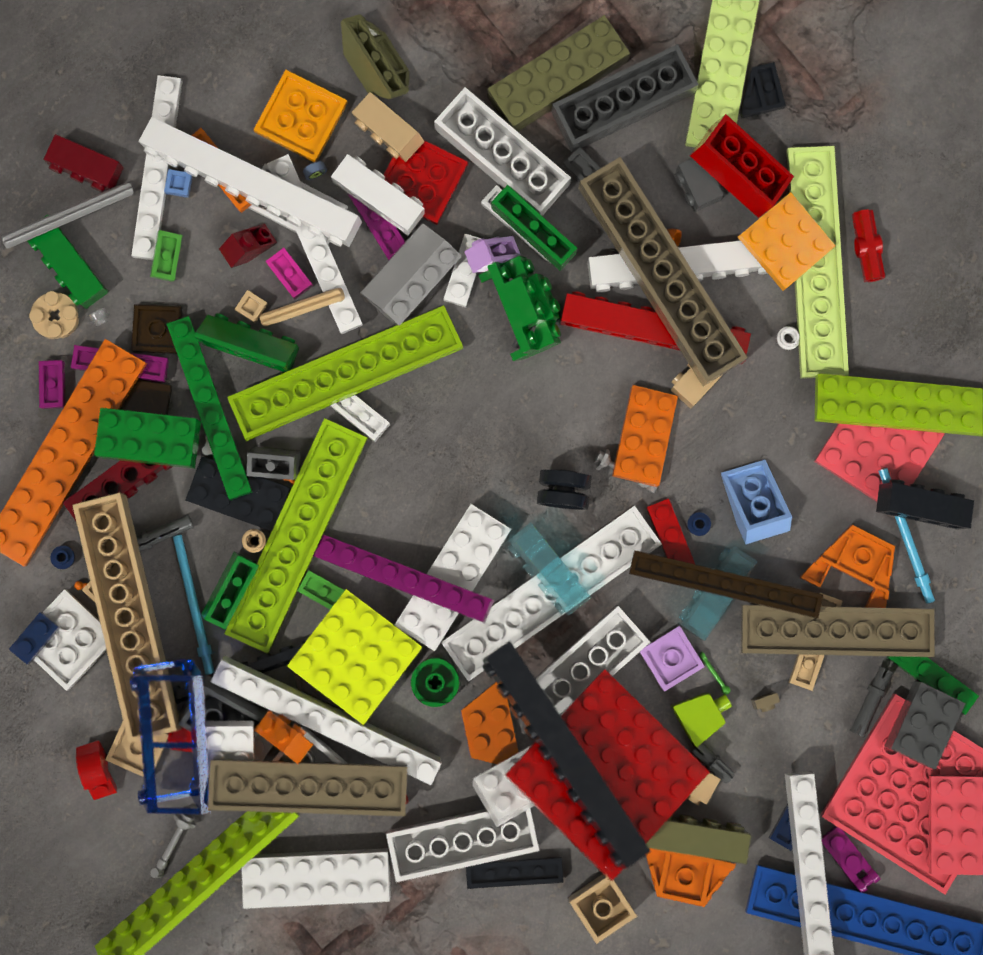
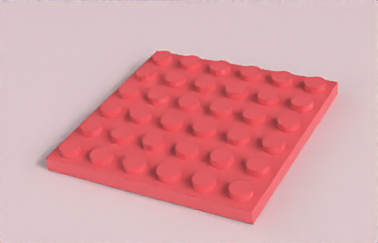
[820,693,983,895]

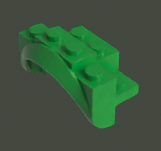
[479,256,561,361]

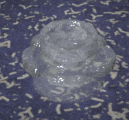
[87,307,110,327]

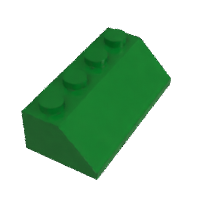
[194,313,299,373]

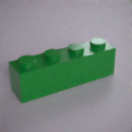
[491,185,577,271]
[27,214,109,309]

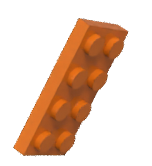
[612,385,678,487]

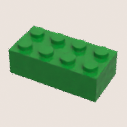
[94,408,201,469]

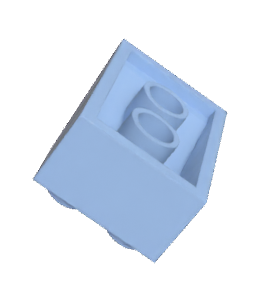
[721,460,792,544]

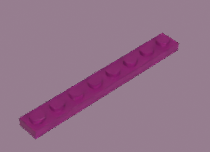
[313,534,494,623]

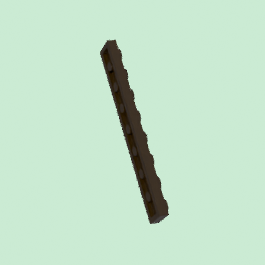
[629,550,823,618]

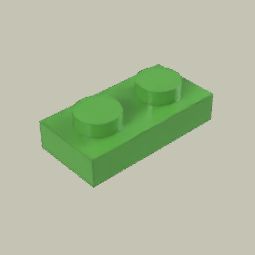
[150,230,182,282]
[297,570,345,609]

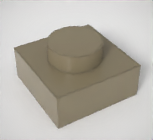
[751,692,780,712]

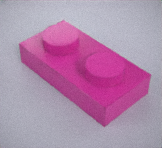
[265,248,313,300]

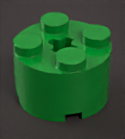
[411,658,459,707]

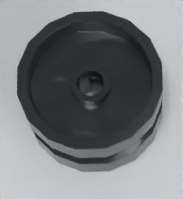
[537,470,592,510]

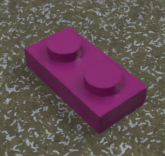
[39,360,65,409]

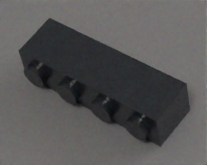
[876,479,974,530]

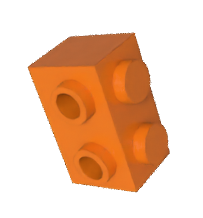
[254,711,313,764]

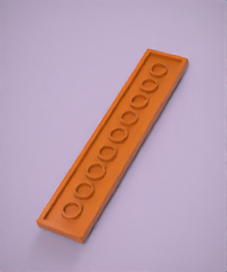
[0,339,147,566]

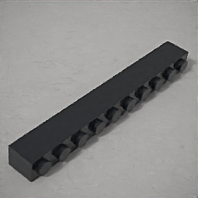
[482,641,651,869]

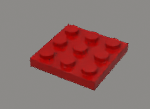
[384,140,468,225]

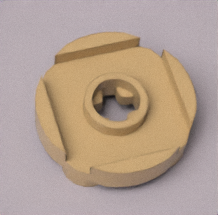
[29,291,79,339]

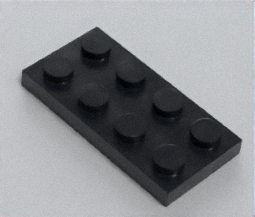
[185,457,291,531]

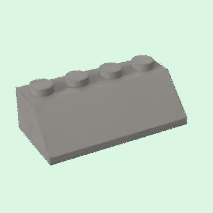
[360,223,462,326]

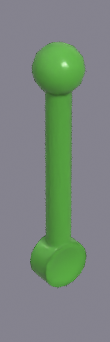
[698,652,731,695]

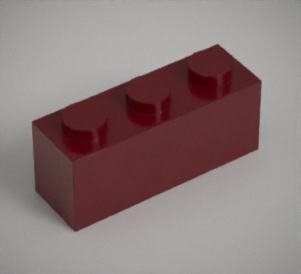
[43,134,124,192]

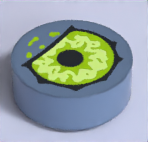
[303,161,327,180]

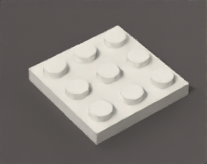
[33,589,107,691]

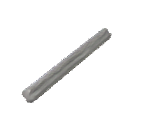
[2,182,133,248]

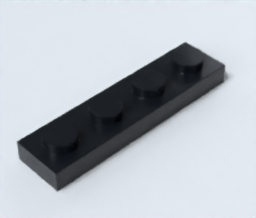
[466,857,563,889]

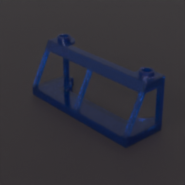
[129,659,211,814]

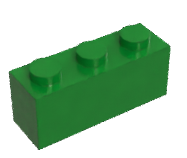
[201,551,259,630]

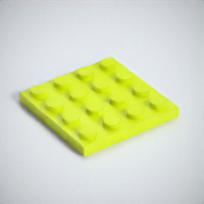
[287,589,423,725]

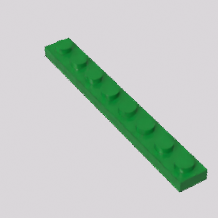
[167,316,252,500]

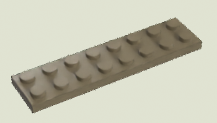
[741,605,935,657]
[208,759,407,816]

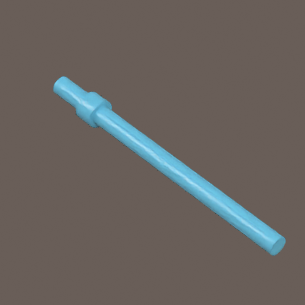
[878,468,935,603]
[173,535,215,675]

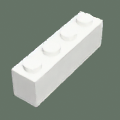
[331,154,425,236]

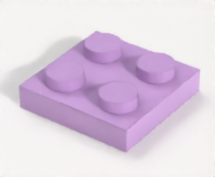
[640,626,705,692]

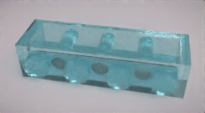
[508,523,591,616]
[678,546,758,641]

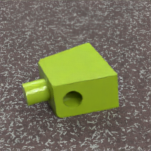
[671,692,732,747]

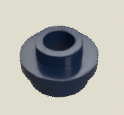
[687,512,711,536]
[50,546,75,569]

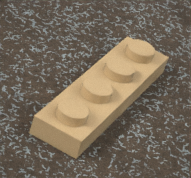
[788,593,843,691]

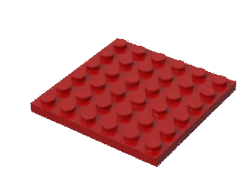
[504,669,710,881]

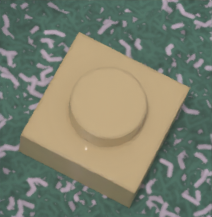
[235,290,268,323]

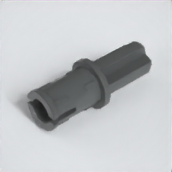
[691,743,735,783]

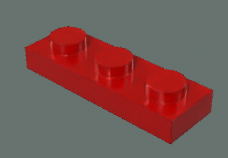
[646,499,695,564]

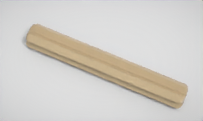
[259,288,345,326]

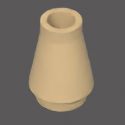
[242,529,266,553]

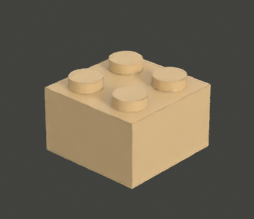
[568,874,637,944]

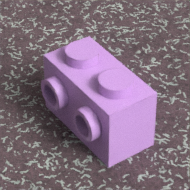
[464,236,521,273]

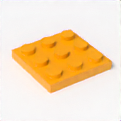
[253,69,348,162]
[738,192,836,291]

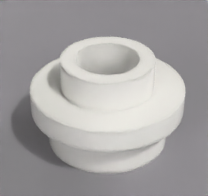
[777,326,799,350]

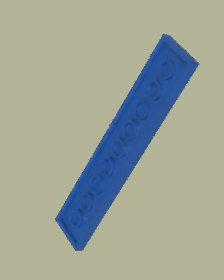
[745,864,983,955]

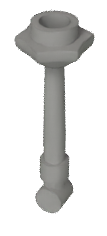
[594,449,658,494]
[150,812,196,878]

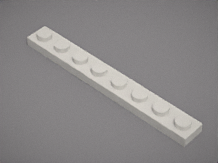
[131,75,182,260]
[267,155,363,335]

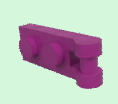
[821,826,881,893]

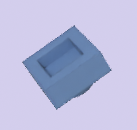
[164,169,193,198]

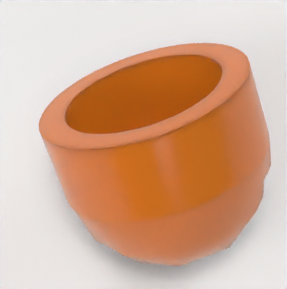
[667,228,682,247]

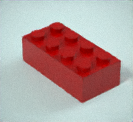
[690,114,794,218]

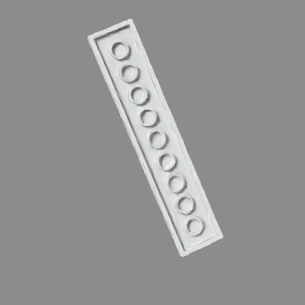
[441,506,662,682]

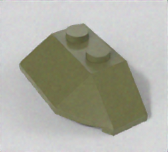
[341,14,410,99]

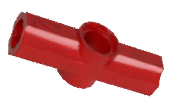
[852,209,885,283]

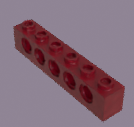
[63,442,199,521]

